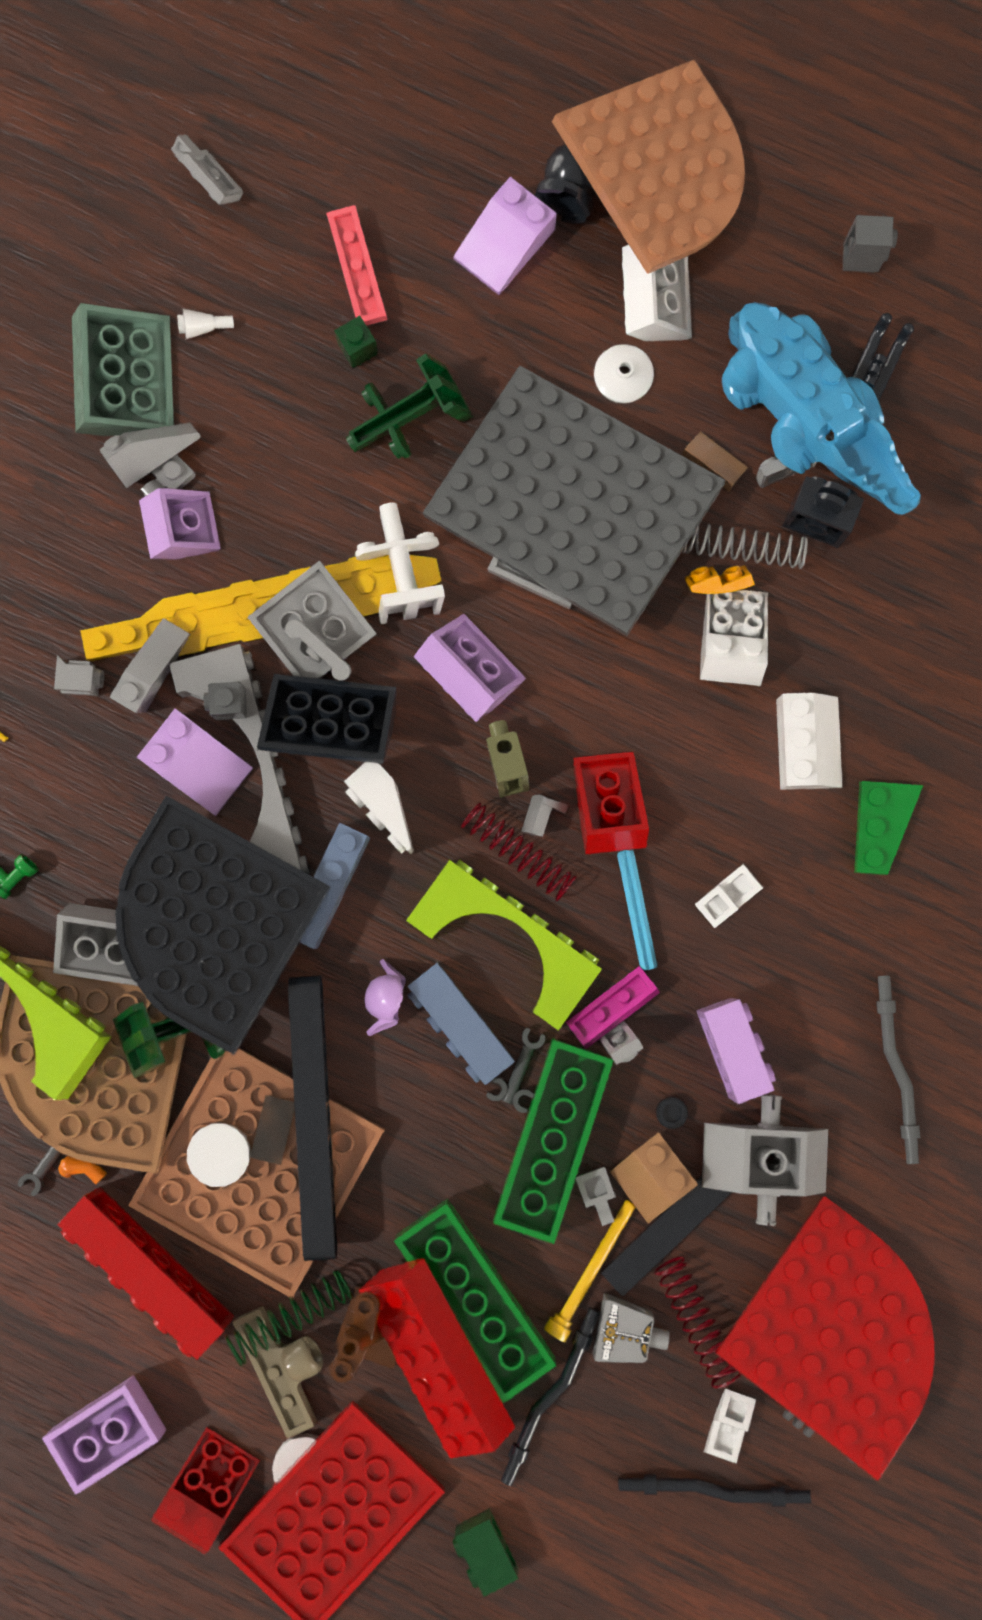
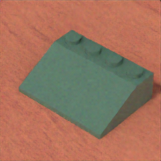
[72,303,174,436]

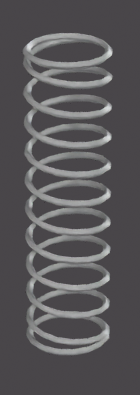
[682,523,808,569]

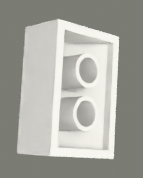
[622,245,692,341]
[776,693,842,790]

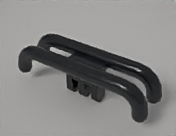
[851,313,914,401]

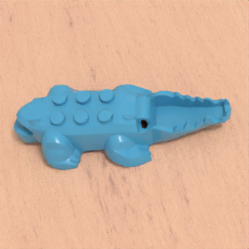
[722,302,920,515]

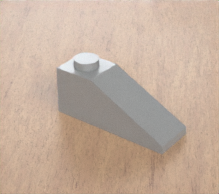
[100,423,201,488]
[110,618,191,713]

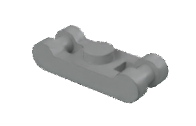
[285,620,352,681]

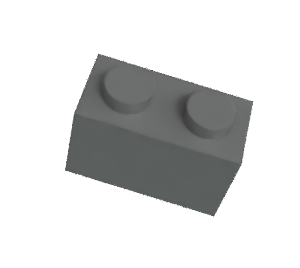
[842,215,898,273]

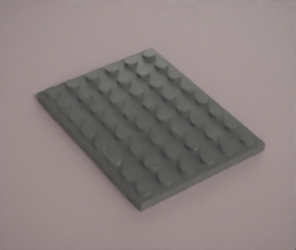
[423,366,725,636]

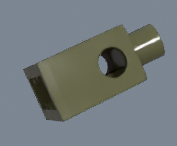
[486,720,529,798]

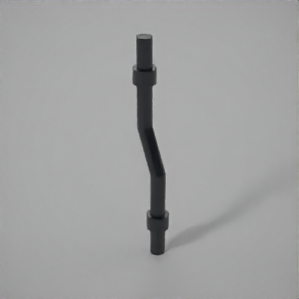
[501,1307,601,1486]
[618,1474,811,1507]

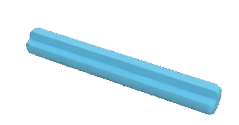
[617,850,657,971]

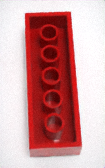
[57,1187,235,1360]
[359,1258,516,1458]

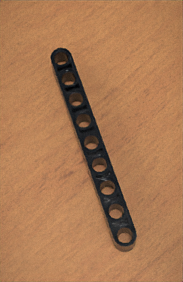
[288,975,338,1261]

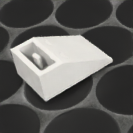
[700,590,768,686]
[344,762,414,855]

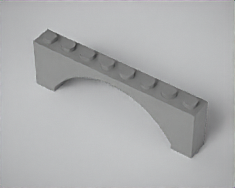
[169,644,310,874]

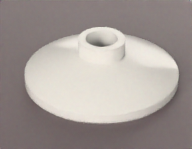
[594,344,654,403]

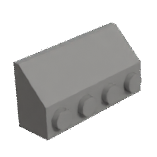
[53,903,138,986]

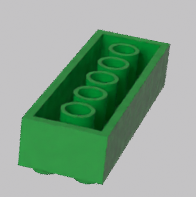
[493,1038,613,1244]
[394,1198,556,1404]

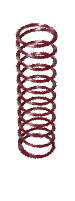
[461,802,577,902]
[654,1257,741,1389]

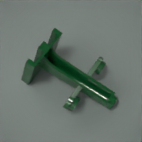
[346,353,473,459]
[113,1002,226,1078]

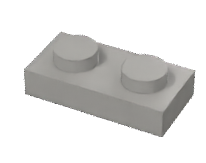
[599,1021,643,1065]

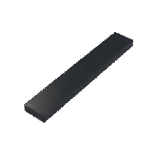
[600,1175,732,1297]

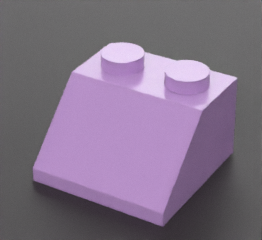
[139,488,221,560]

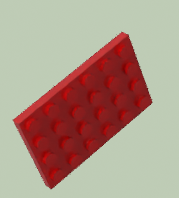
[218,1400,445,1620]

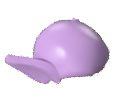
[365,959,406,1036]

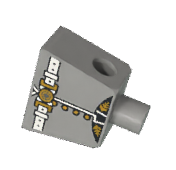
[593,1293,670,1363]

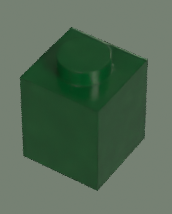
[334,316,378,369]

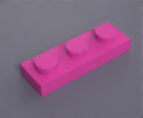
[566,966,660,1049]

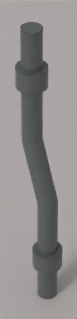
[876,976,920,1164]

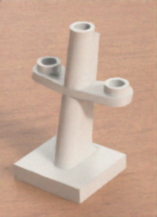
[355,503,445,624]

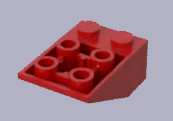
[151,1427,260,1555]

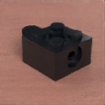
[782,476,864,548]

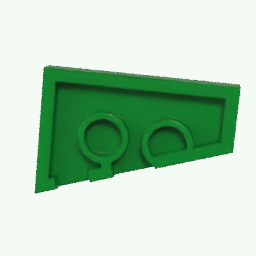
[854,781,923,875]

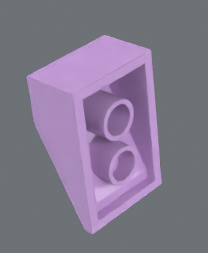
[453,177,556,295]
[137,709,254,816]

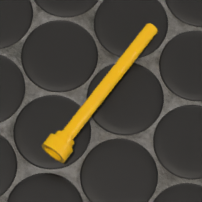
[544,1200,636,1342]

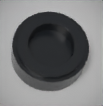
[656,1097,688,1129]

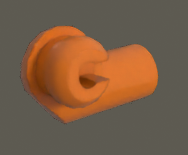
[58,1156,107,1185]

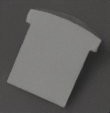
[521,795,568,837]

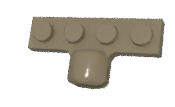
[232,1306,323,1439]

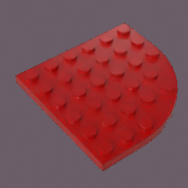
[715,1196,935,1481]

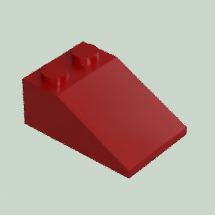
[573,752,649,854]

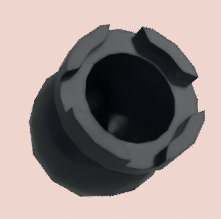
[535,144,596,224]

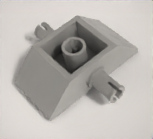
[702,1095,828,1226]

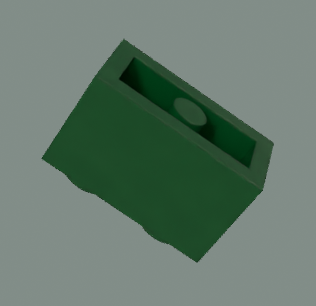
[452,1508,519,1597]

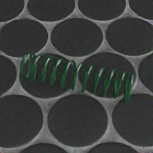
[225,1269,353,1367]

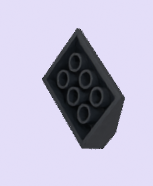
[257,674,396,764]

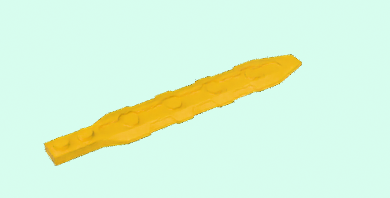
[80,555,441,662]

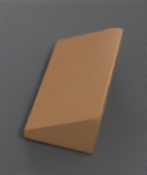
[682,431,748,491]

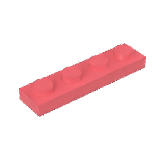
[327,205,387,326]

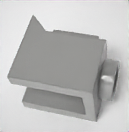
[54,655,104,696]

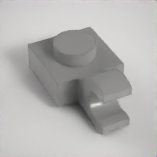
[141,454,196,496]
[576,1166,615,1226]

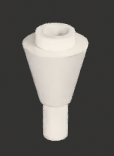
[177,309,234,339]

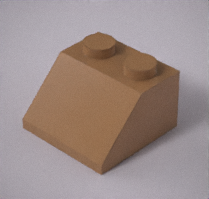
[610,1133,698,1223]

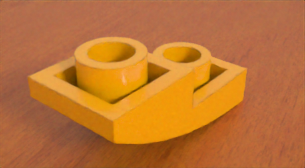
[684,565,755,594]

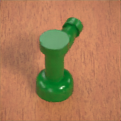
[0,854,39,899]

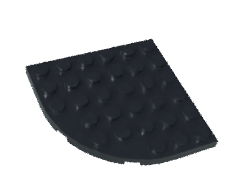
[115,796,331,1055]

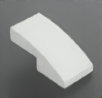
[695,863,763,928]
[704,1389,756,1463]

